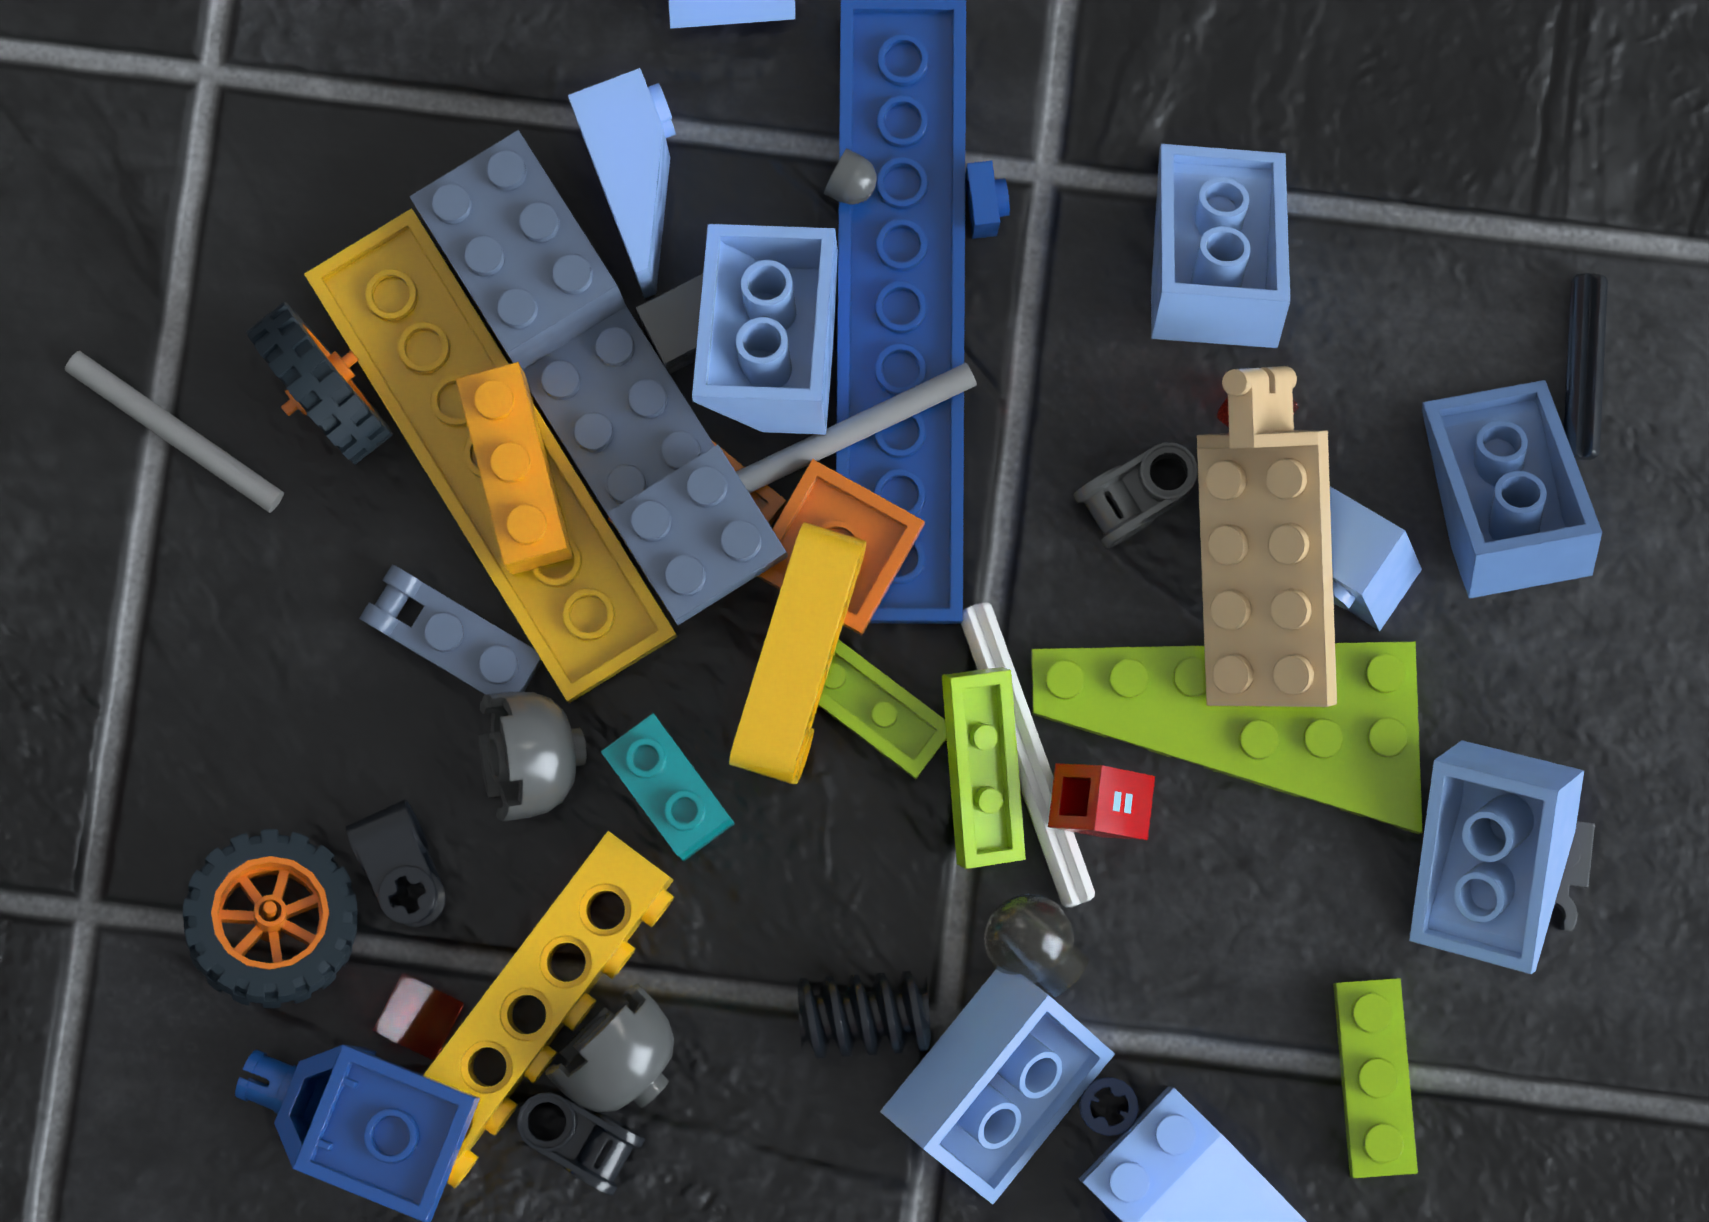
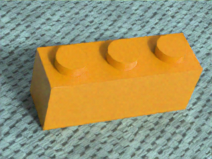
[456,362,573,574]

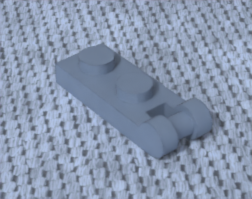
[359,564,542,694]

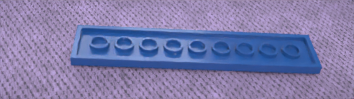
[836,0,966,624]

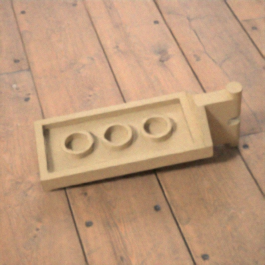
[1197,366,1337,707]

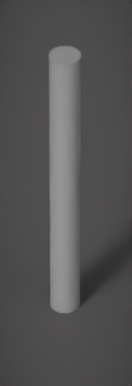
[65,351,284,513]
[736,363,977,493]

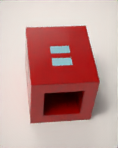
[1048,763,1155,840]

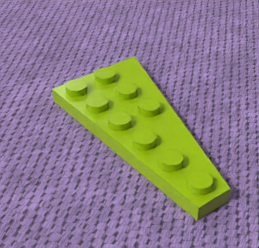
[1031,642,1423,835]

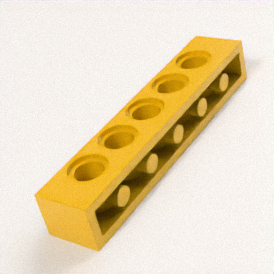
[424,831,674,1188]

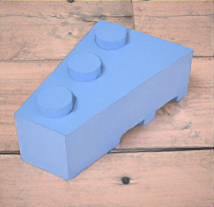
[1330,486,1422,632]

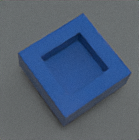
[965,160,1010,239]

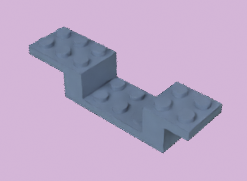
[409,130,788,625]

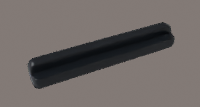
[1564,273,1608,460]

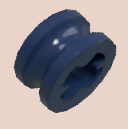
[1079,1077,1139,1136]

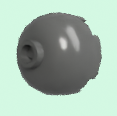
[479,691,587,821]
[545,983,674,1112]

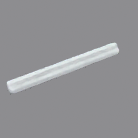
[961,602,1095,907]

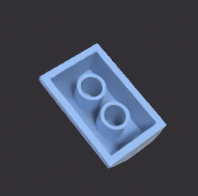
[692,224,838,435]
[880,960,1115,1204]

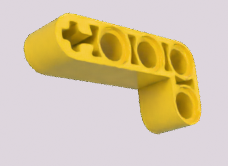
[729,522,866,784]

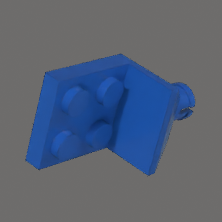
[235,1045,480,1222]

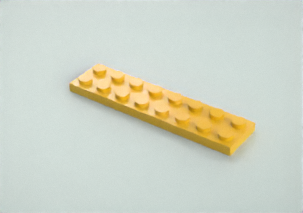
[304,208,678,703]

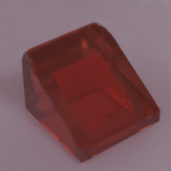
[373,973,465,1060]

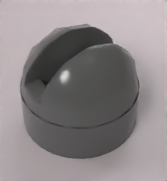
[824,148,877,205]

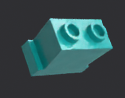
[601,713,735,861]

